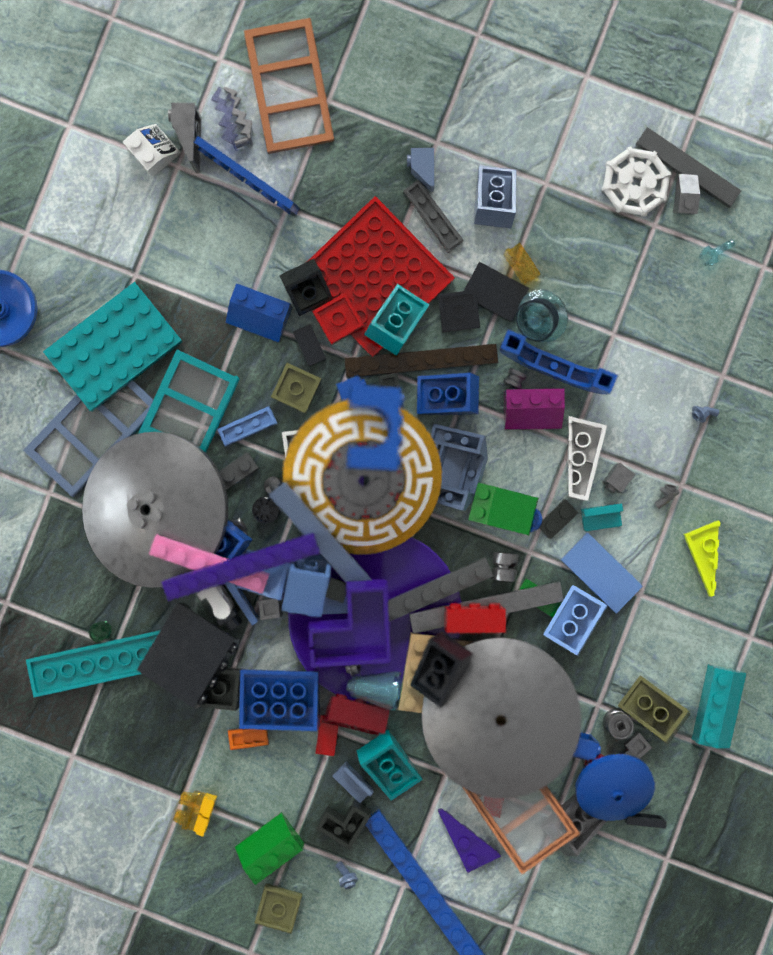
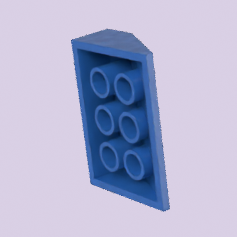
[239,669,320,731]

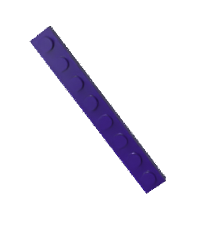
[161,533,320,601]

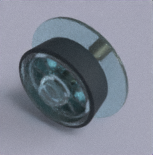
[516,289,568,342]

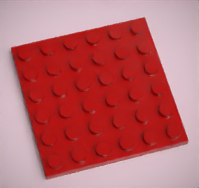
[307,196,455,357]

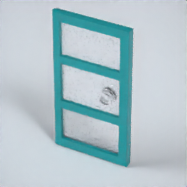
[138,350,240,453]

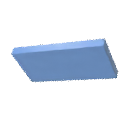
[560,533,643,614]

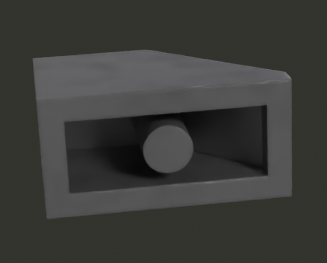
[673,174,700,214]

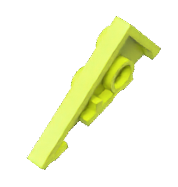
[683,520,721,597]

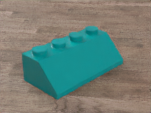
[692,664,747,748]

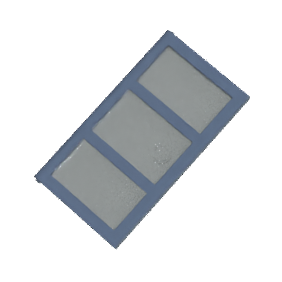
[23,380,161,498]

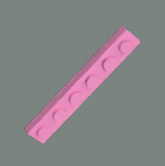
[149,534,269,593]

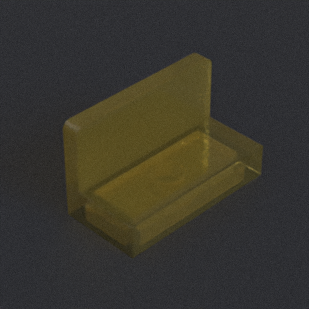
[503,243,541,285]

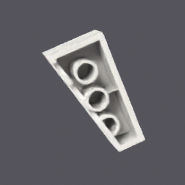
[568,416,607,502]

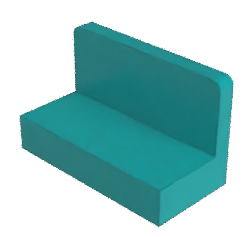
[581,503,623,532]

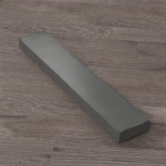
[635,127,742,208]

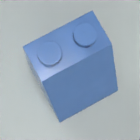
[237,549,290,600]
[282,554,330,617]

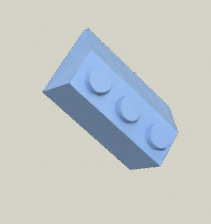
[543,585,608,656]

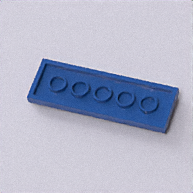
[194,136,301,215]

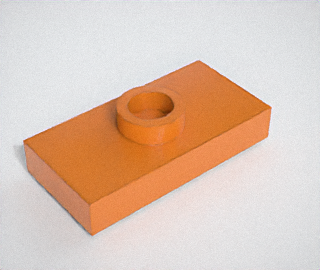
[228,728,269,750]

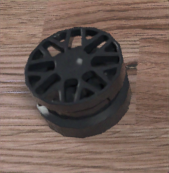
[252,496,280,523]

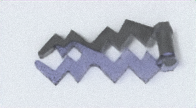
[211,87,253,151]

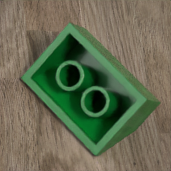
[235,812,304,885]

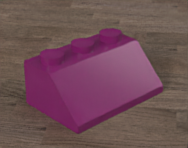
[504,389,565,430]

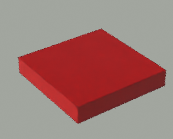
[312,292,365,345]

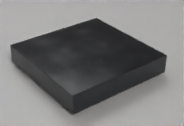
[438,289,480,333]

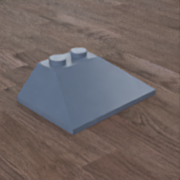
[430,424,488,511]

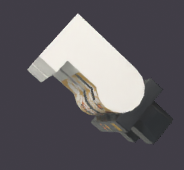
[197,584,243,632]

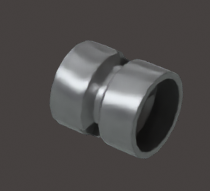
[491,552,519,582]
[603,709,634,740]

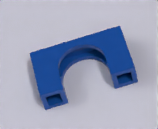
[346,385,404,472]

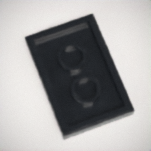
[464,262,529,322]

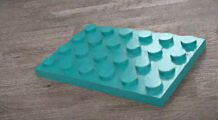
[43,282,183,412]

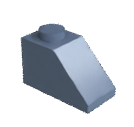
[407,148,434,192]

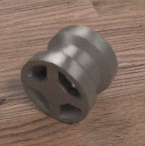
[503,368,527,389]

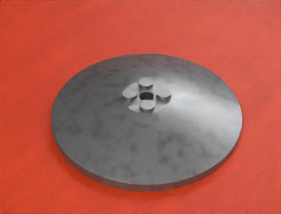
[82,432,228,588]
[422,637,581,798]

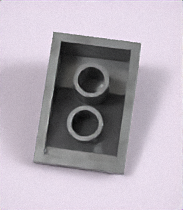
[168,102,202,173]
[541,794,606,856]

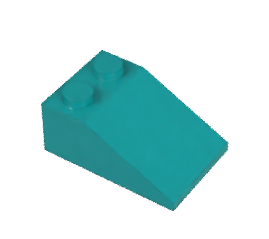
[364,284,429,356]
[356,730,423,801]

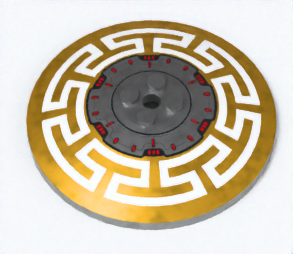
[283,399,442,554]

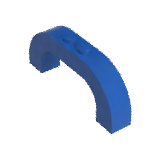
[500,330,618,395]

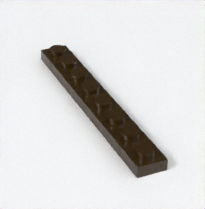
[345,344,498,378]

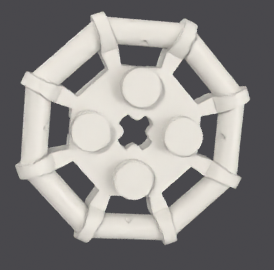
[601,147,672,217]

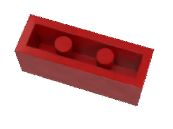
[444,603,506,633]

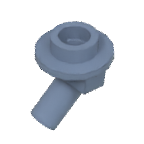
[692,406,719,423]
[336,861,358,889]

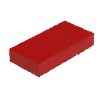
[315,714,338,756]

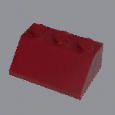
[322,694,390,736]

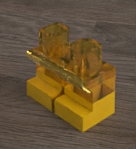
[173,790,217,837]

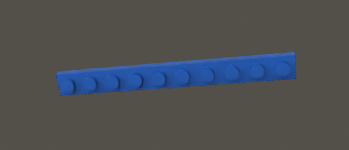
[365,809,485,955]

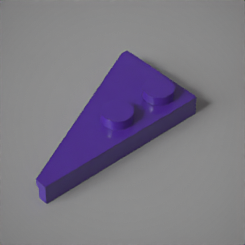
[438,808,501,873]

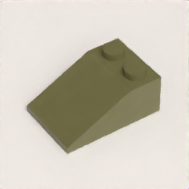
[618,675,691,745]

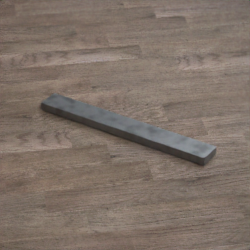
[409,581,564,633]

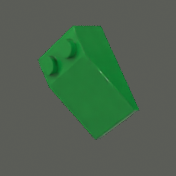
[468,483,539,535]

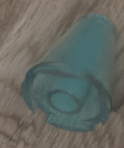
[347,671,402,711]

